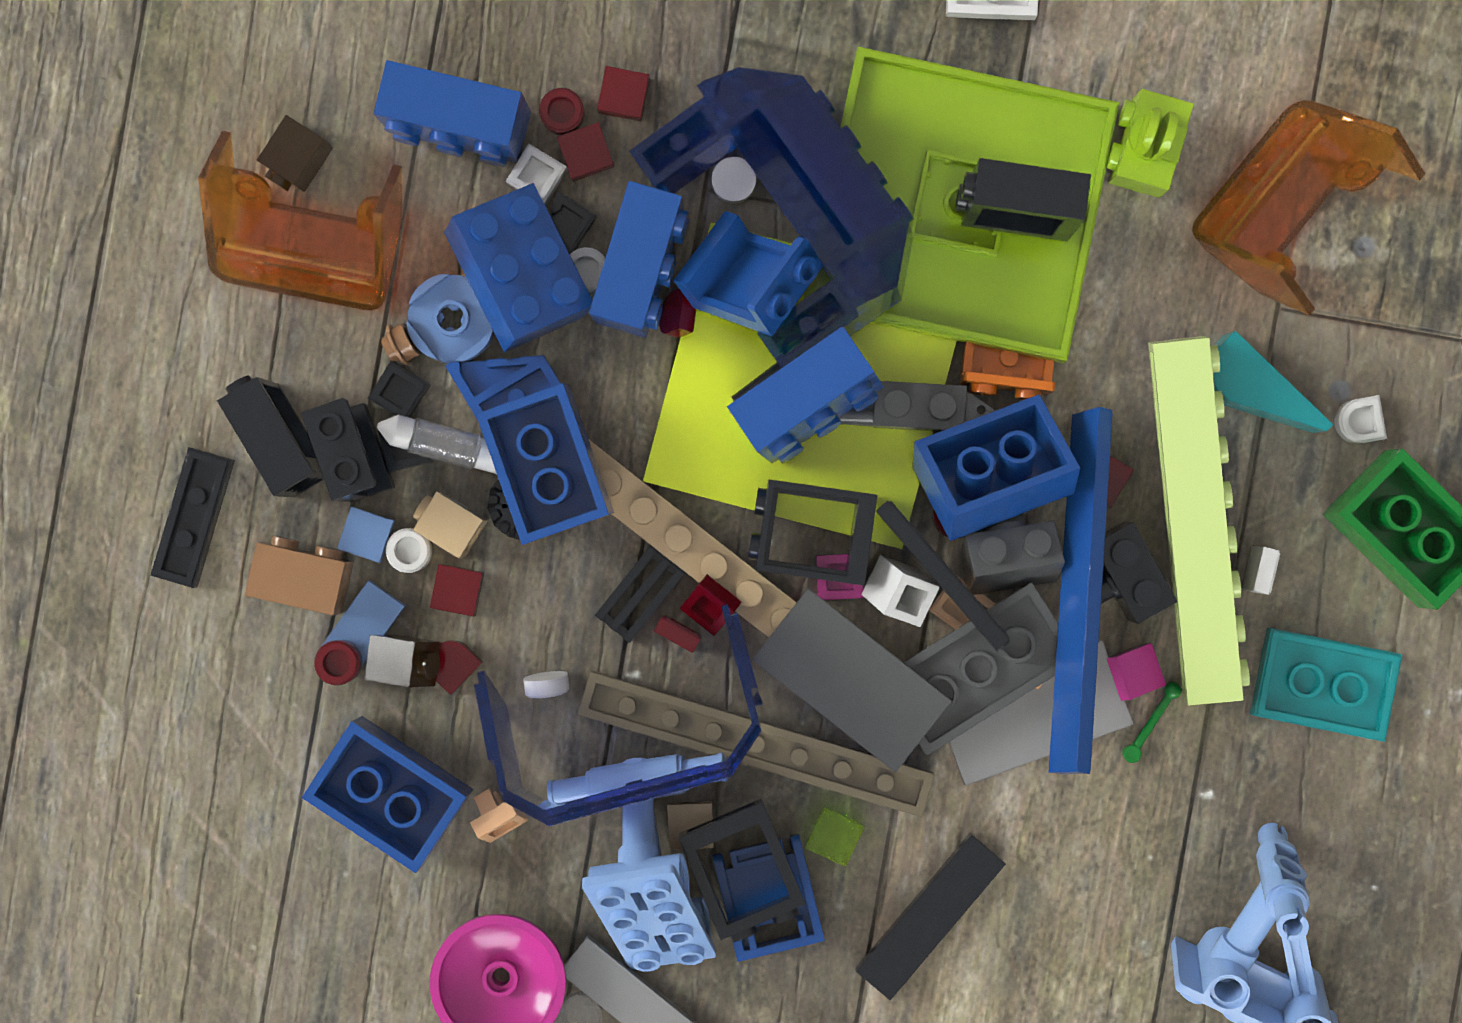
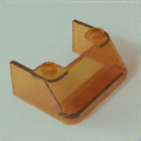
[1192,100,1425,316]
[198,131,403,311]

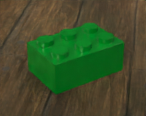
[1322,448,1462,610]

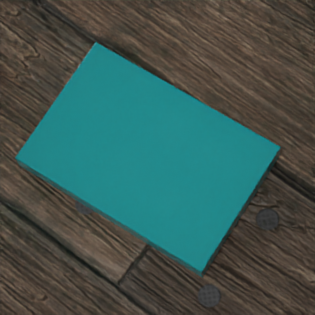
[1250,627,1403,742]

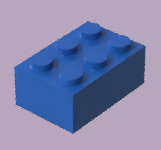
[373,60,531,167]
[589,181,690,338]
[444,183,593,353]
[727,326,884,464]
[476,383,614,545]
[912,394,1080,541]
[301,716,473,873]

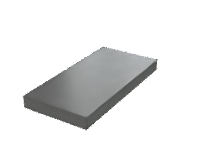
[949,640,1133,786]

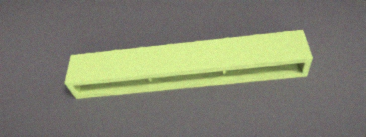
[1148,336,1250,706]

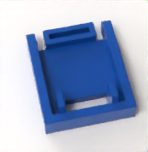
[712,834,825,962]

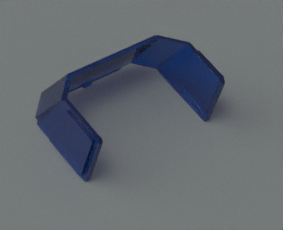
[474,604,763,826]

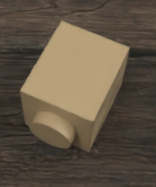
[413,491,488,558]

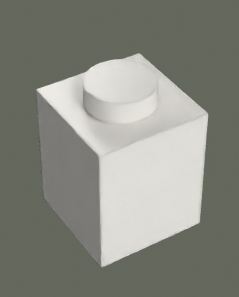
[861,554,940,627]

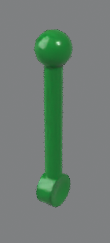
[1122,682,1182,763]

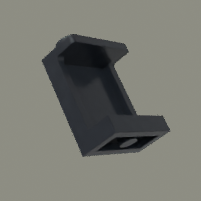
[301,398,396,502]

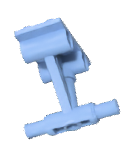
[547,752,728,972]
[1171,823,1338,1023]

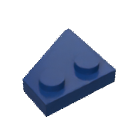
[445,355,561,420]

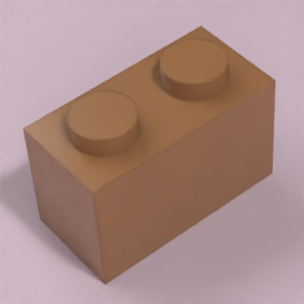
[245,535,354,615]

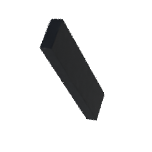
[876,501,1010,652]
[855,833,1006,1000]

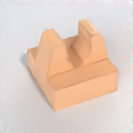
[470,788,528,843]

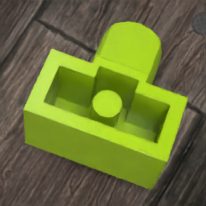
[1106,88,1194,198]

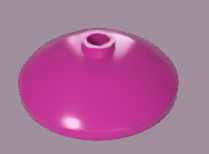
[430,914,567,1023]

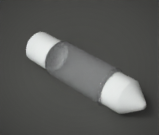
[377,415,497,474]

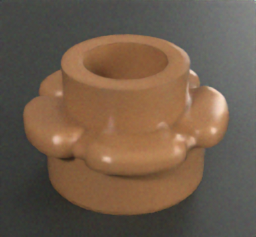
[381,323,421,365]

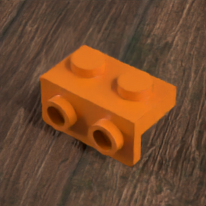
[959,342,1055,400]

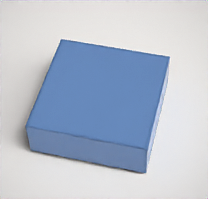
[337,506,396,563]

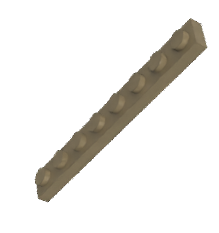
[578,671,935,817]

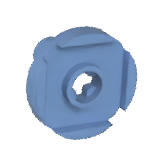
[407,274,494,364]

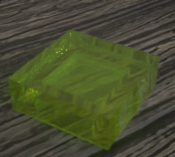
[805,806,865,867]

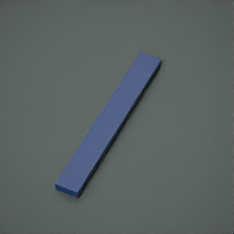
[1048,407,1113,774]

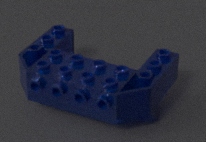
[629,67,914,368]

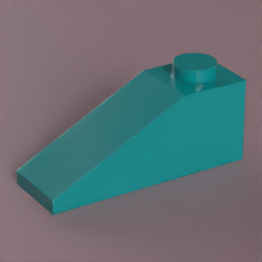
[1213,331,1333,433]

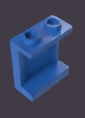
[673,211,824,337]

